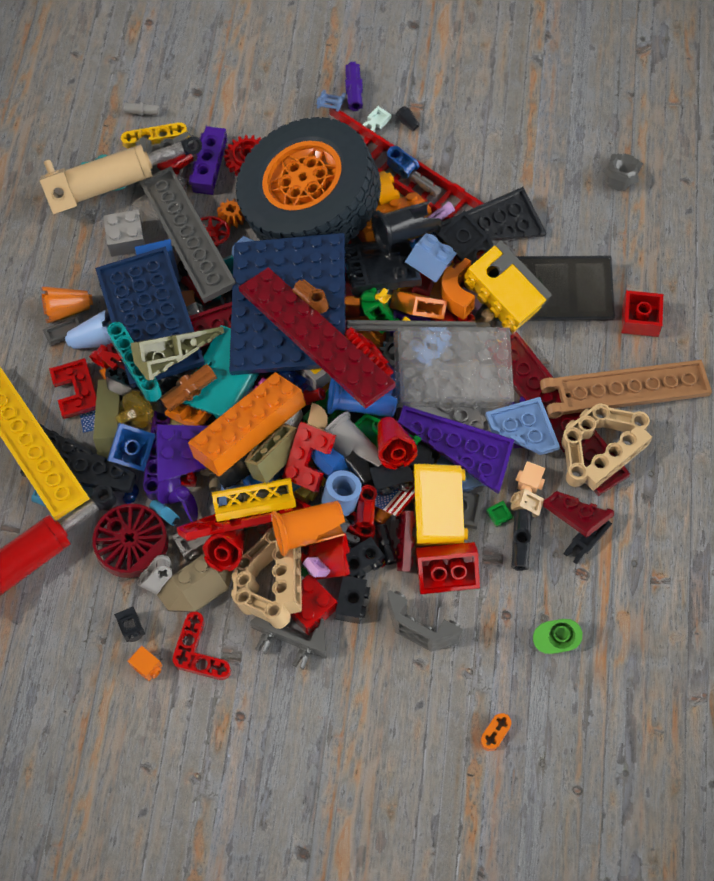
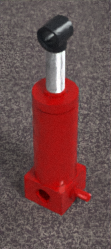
[0,484,116,596]

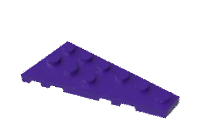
[398,405,515,494]
[156,424,250,484]

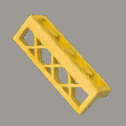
[212,478,296,522]

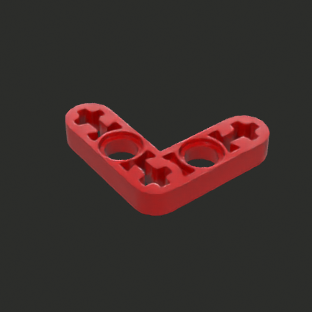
[172,612,231,680]

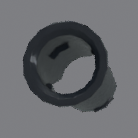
[371,200,442,252]

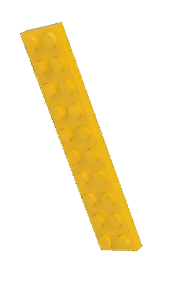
[0,367,89,520]

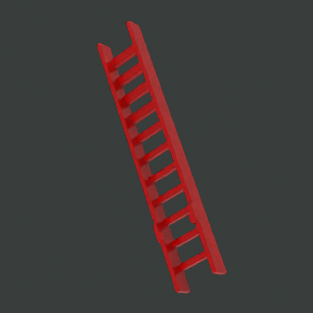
[329,108,484,221]

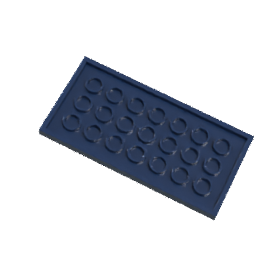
[95,246,205,388]

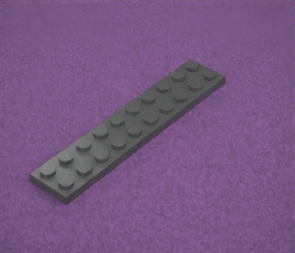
[140,166,236,303]

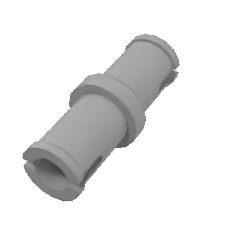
[124,102,159,116]

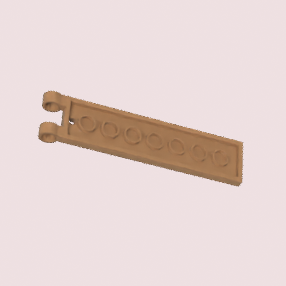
[540,360,712,418]

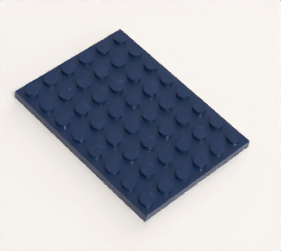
[229,233,346,375]

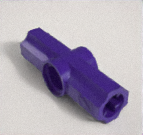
[345,62,363,111]

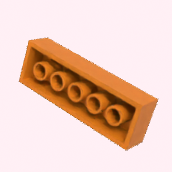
[188,372,306,476]

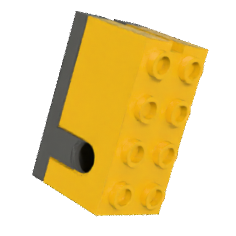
[463,240,552,334]

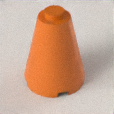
[41,286,93,323]

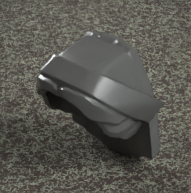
[603,153,643,191]

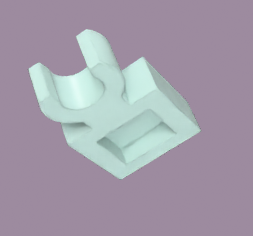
[363,106,391,132]

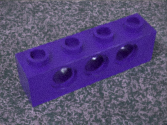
[189,126,228,195]

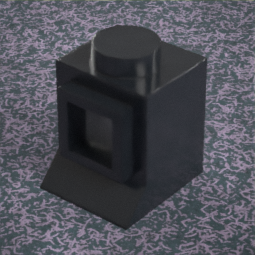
[114,606,145,642]

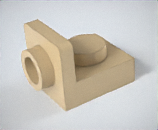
[510,489,544,517]

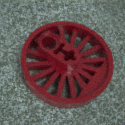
[92,504,169,578]

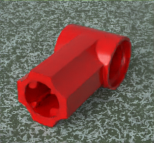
[157,154,194,176]
[356,485,377,528]

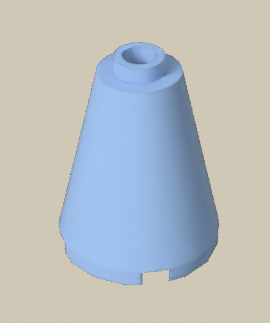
[65,310,112,349]

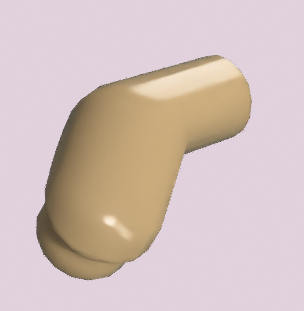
[474,309,494,323]

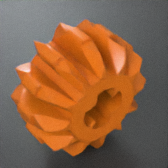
[217,198,246,228]

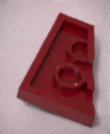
[543,491,614,537]
[395,511,416,572]

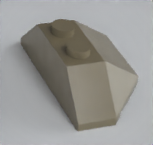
[157,554,233,612]

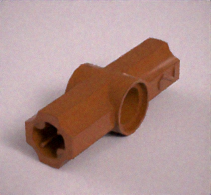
[160,364,217,412]

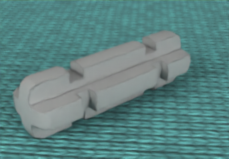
[410,172,441,197]

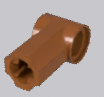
[293,280,329,314]

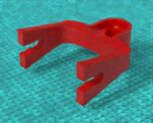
[89,344,122,370]

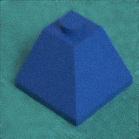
[107,423,156,471]

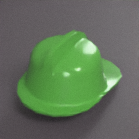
[533,619,583,654]

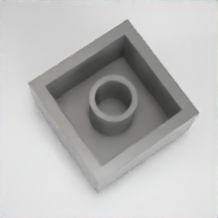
[103,209,145,257]

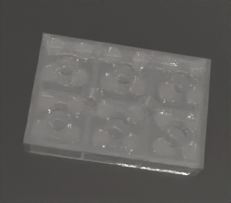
[393,327,514,407]

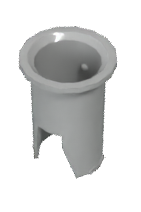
[324,411,381,485]

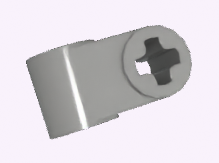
[137,555,172,595]

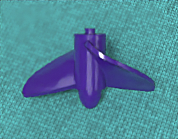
[156,477,198,522]

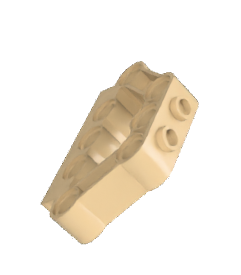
[561,403,652,491]
[231,527,302,629]

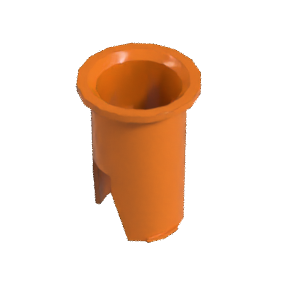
[271,500,345,556]

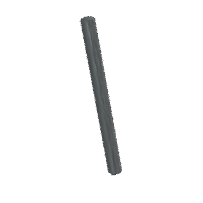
[346,320,476,332]

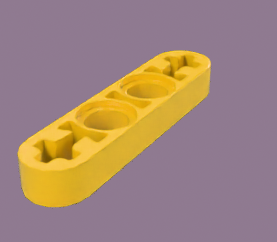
[121,123,188,149]

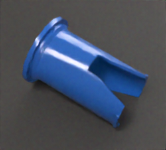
[327,377,397,417]

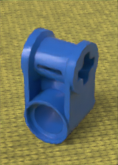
[387,146,419,179]

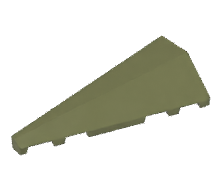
[130,327,224,380]

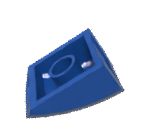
[311,448,350,480]

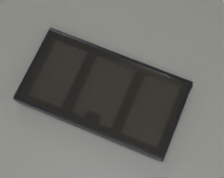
[493,256,615,321]

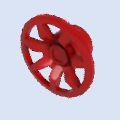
[200,216,230,247]

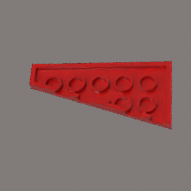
[177,493,311,541]

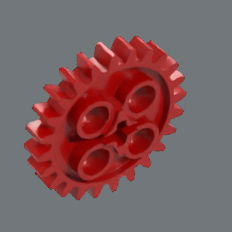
[345,327,394,376]

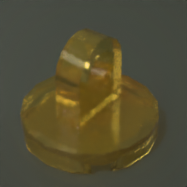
[115,391,153,428]

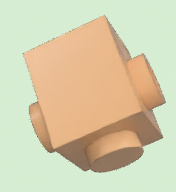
[516,461,545,494]

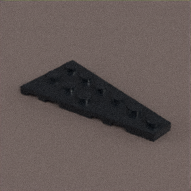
[432,187,547,244]
[20,423,137,494]

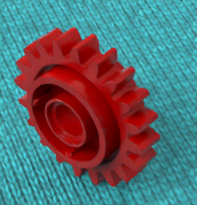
[224,135,261,176]

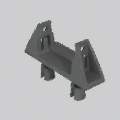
[250,616,327,670]

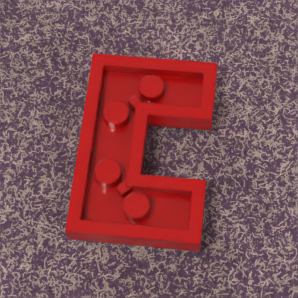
[49,358,97,419]
[282,422,337,492]

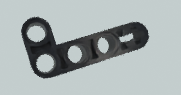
[105,367,180,413]

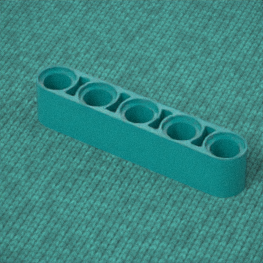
[107,322,162,402]

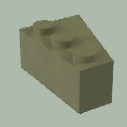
[244,424,297,483]

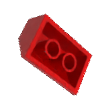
[415,542,480,594]

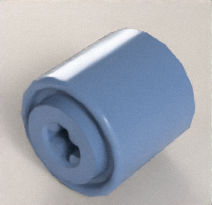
[322,470,361,516]

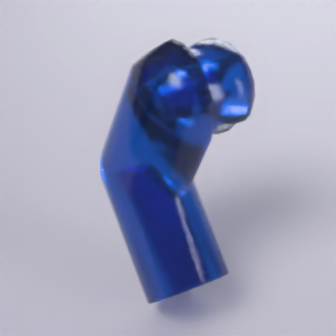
[122,483,139,504]

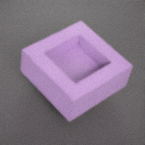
[303,557,330,577]

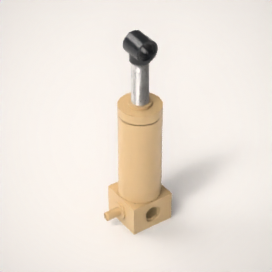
[40,135,202,214]

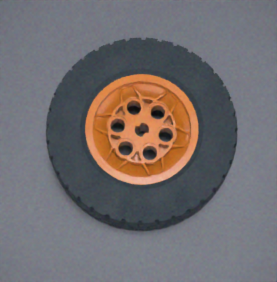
[236,117,381,244]

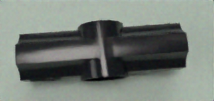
[511,509,532,571]

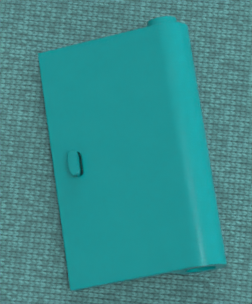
[182,325,259,419]

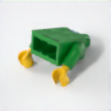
[359,288,410,334]

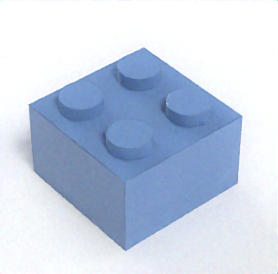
[405,233,457,282]

